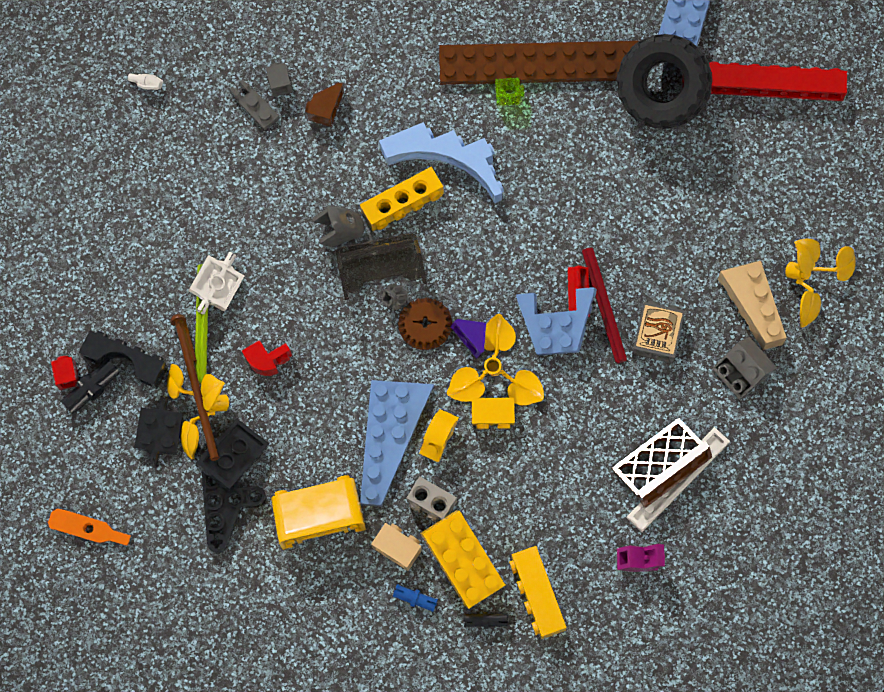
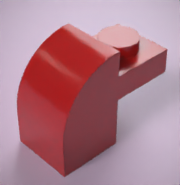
[242,340,292,376]

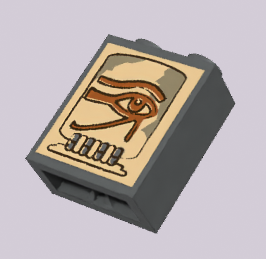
[632,301,685,364]

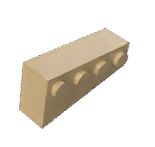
[718,261,787,350]

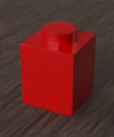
[51,356,79,390]

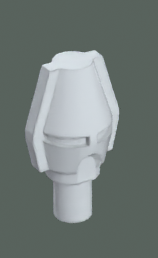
[128,73,163,90]

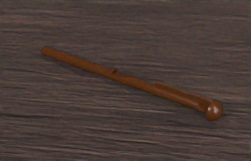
[170,314,219,461]

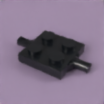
[134,396,183,467]

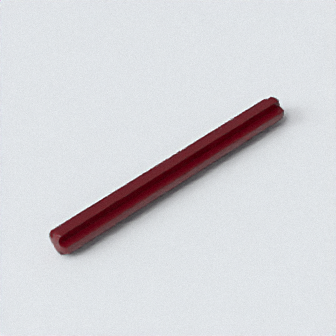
[582,247,627,364]

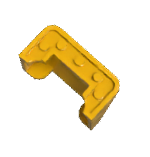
[271,475,366,550]

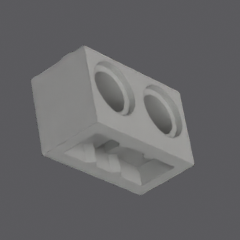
[406,476,457,523]

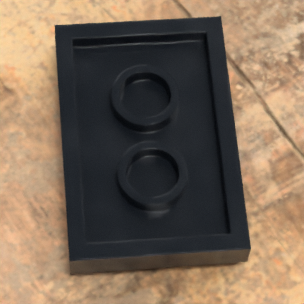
[195,418,269,492]

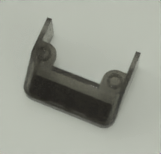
[336,234,427,300]

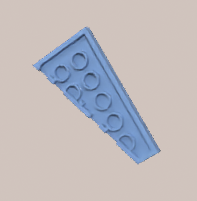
[360,380,434,507]

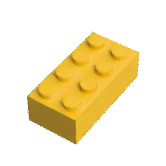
[420,510,505,609]

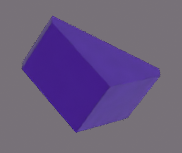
[451,319,486,359]

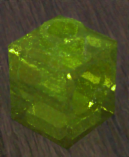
[495,78,524,106]

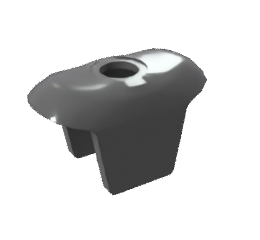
[313,206,365,247]

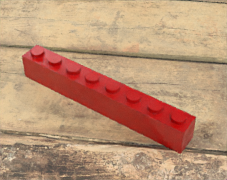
[682,62,847,101]

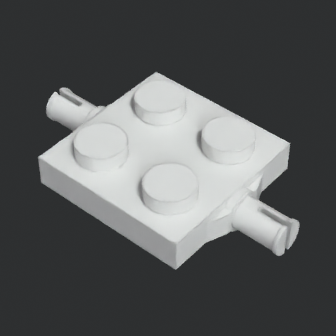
[188,252,244,314]

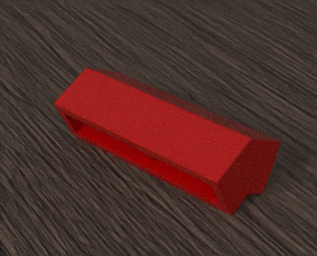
[568,265,590,317]

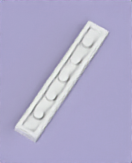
[626,427,730,532]

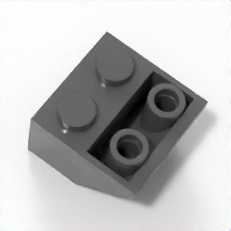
[712,337,777,400]

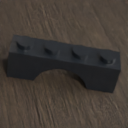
[79,331,168,389]

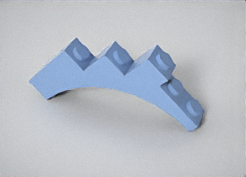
[379,122,504,203]

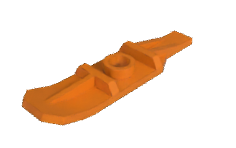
[48,508,131,546]

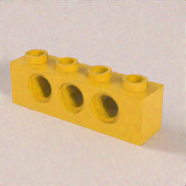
[360,167,444,231]

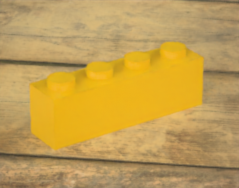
[509,546,567,639]

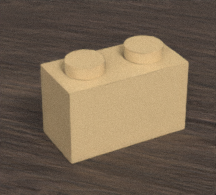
[371,523,422,571]

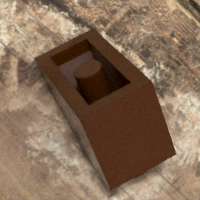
[305,82,344,127]

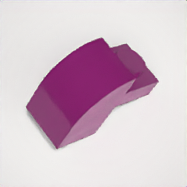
[617,544,665,572]

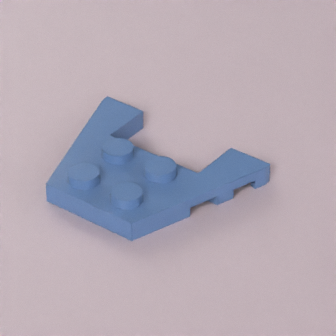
[516,287,597,356]

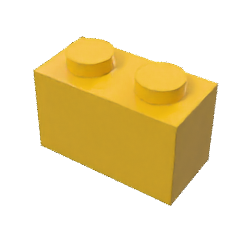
[472,398,515,429]

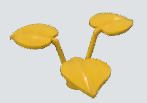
[785,238,856,327]
[447,314,544,406]
[167,364,229,459]

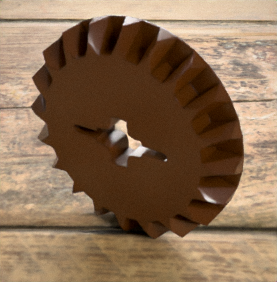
[398,297,452,350]

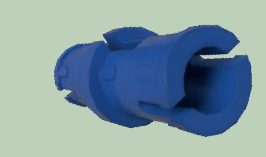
[393,584,438,612]

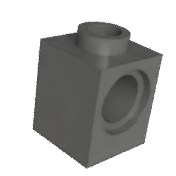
[266,63,292,97]

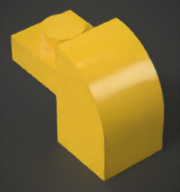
[419,409,459,462]

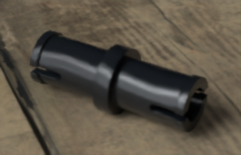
[464,611,508,629]

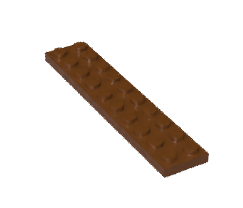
[439,41,639,85]

